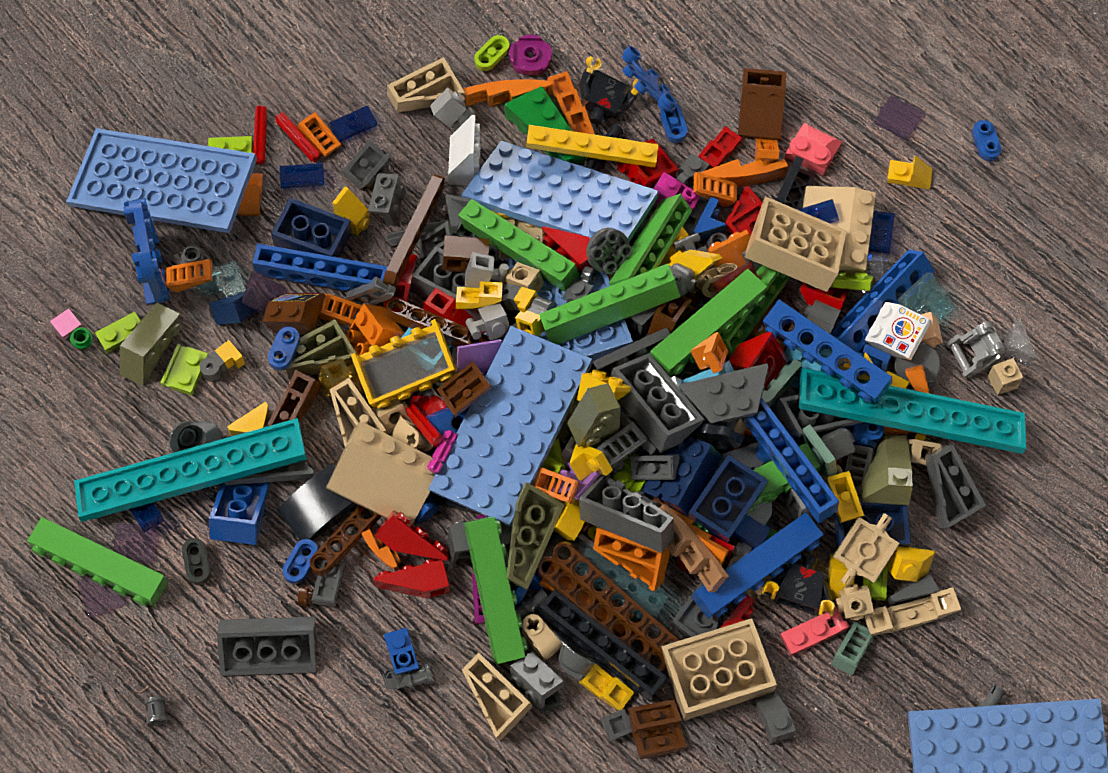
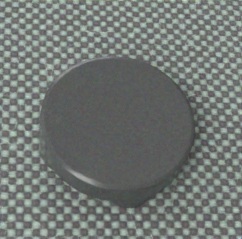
[586,227,632,275]
[894,342,940,387]

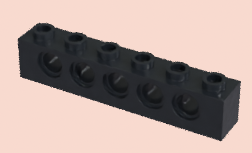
[539,589,667,703]

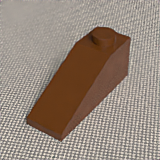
[266,370,323,427]

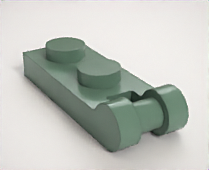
[761,359,802,409]

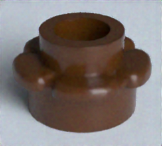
[297,585,313,608]

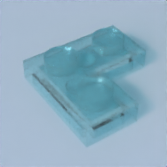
[193,261,246,298]
[897,272,954,321]

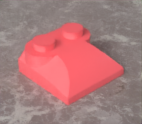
[784,123,842,176]

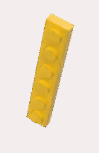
[526,125,658,167]

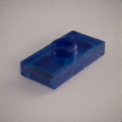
[329,105,377,142]
[280,163,325,189]
[797,199,839,223]
[868,210,895,254]
[129,503,164,533]

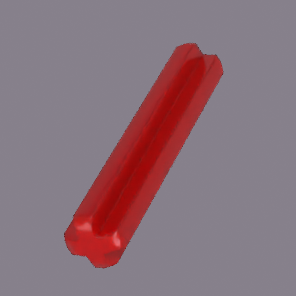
[253,106,267,165]
[275,112,321,162]
[406,404,443,446]

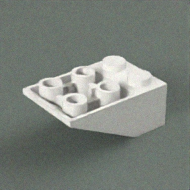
[448,115,481,186]

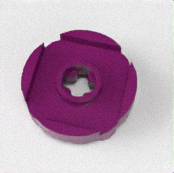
[509,35,552,75]

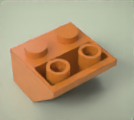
[708,230,752,276]
[346,303,404,366]

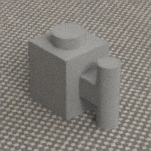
[430,87,476,130]
[465,252,509,288]
[466,302,510,341]

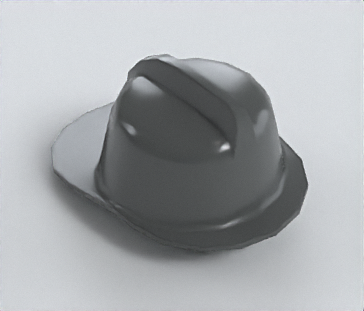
[169,421,223,452]
[554,631,601,680]

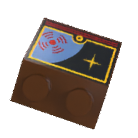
[262,293,325,334]

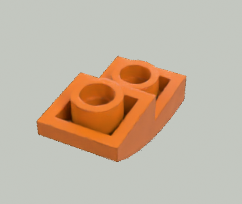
[361,529,402,572]

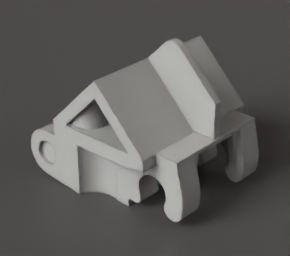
[946,321,1006,379]

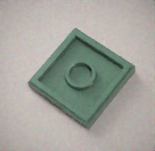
[803,425,837,478]

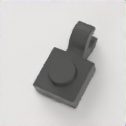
[676,153,710,186]
[563,266,597,302]

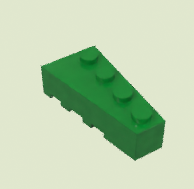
[504,86,585,166]

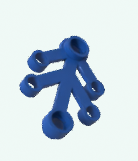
[622,45,677,112]

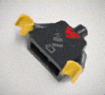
[578,56,639,125]
[762,556,835,617]

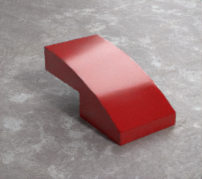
[698,126,743,168]

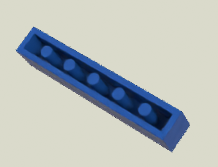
[691,513,823,619]

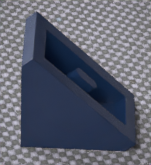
[209,289,259,325]

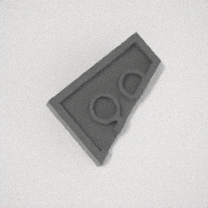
[670,581,719,638]

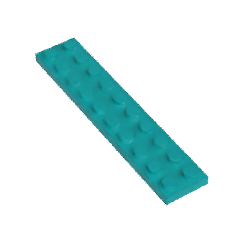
[799,368,1026,454]
[74,418,307,522]

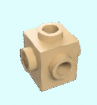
[836,584,874,620]

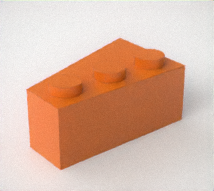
[593,527,670,592]

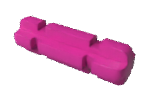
[427,430,457,474]

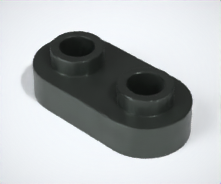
[182,538,211,585]

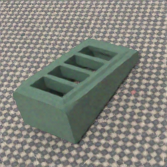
[832,621,874,675]

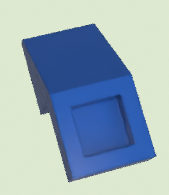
[384,628,419,675]

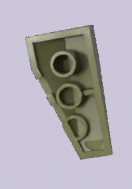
[862,434,913,505]
[506,482,564,589]

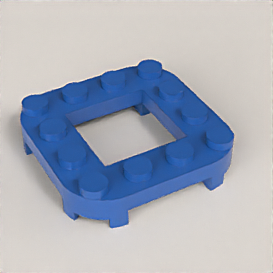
[123,198,170,306]

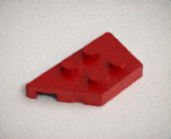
[725,185,762,237]

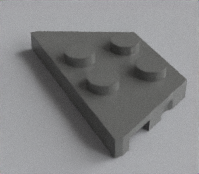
[593,327,670,373]
[679,364,768,425]
[224,460,314,486]

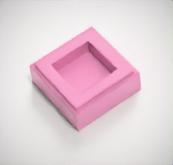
[50,309,83,340]

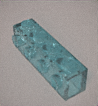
[575,548,668,620]

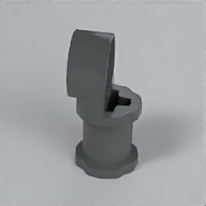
[383,663,433,690]

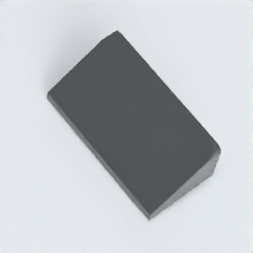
[631,455,679,480]

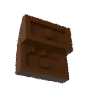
[437,361,492,417]
[628,699,687,760]

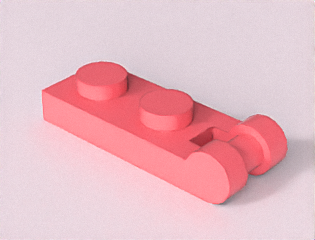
[780,607,850,656]

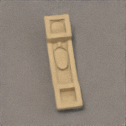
[864,588,961,636]

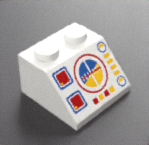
[865,302,932,360]

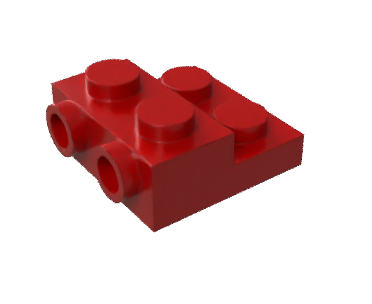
[617,138,679,189]

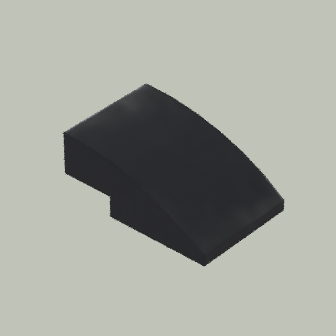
[277,463,358,540]

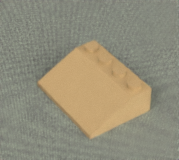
[802,186,876,275]
[745,196,846,292]
[326,421,436,524]
[661,618,777,721]

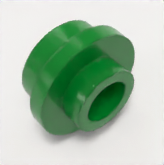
[70,327,93,350]

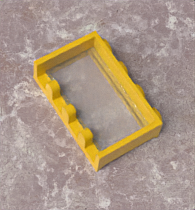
[350,319,457,409]

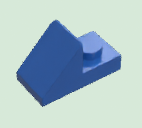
[693,197,726,243]

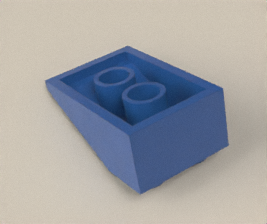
[209,482,270,545]

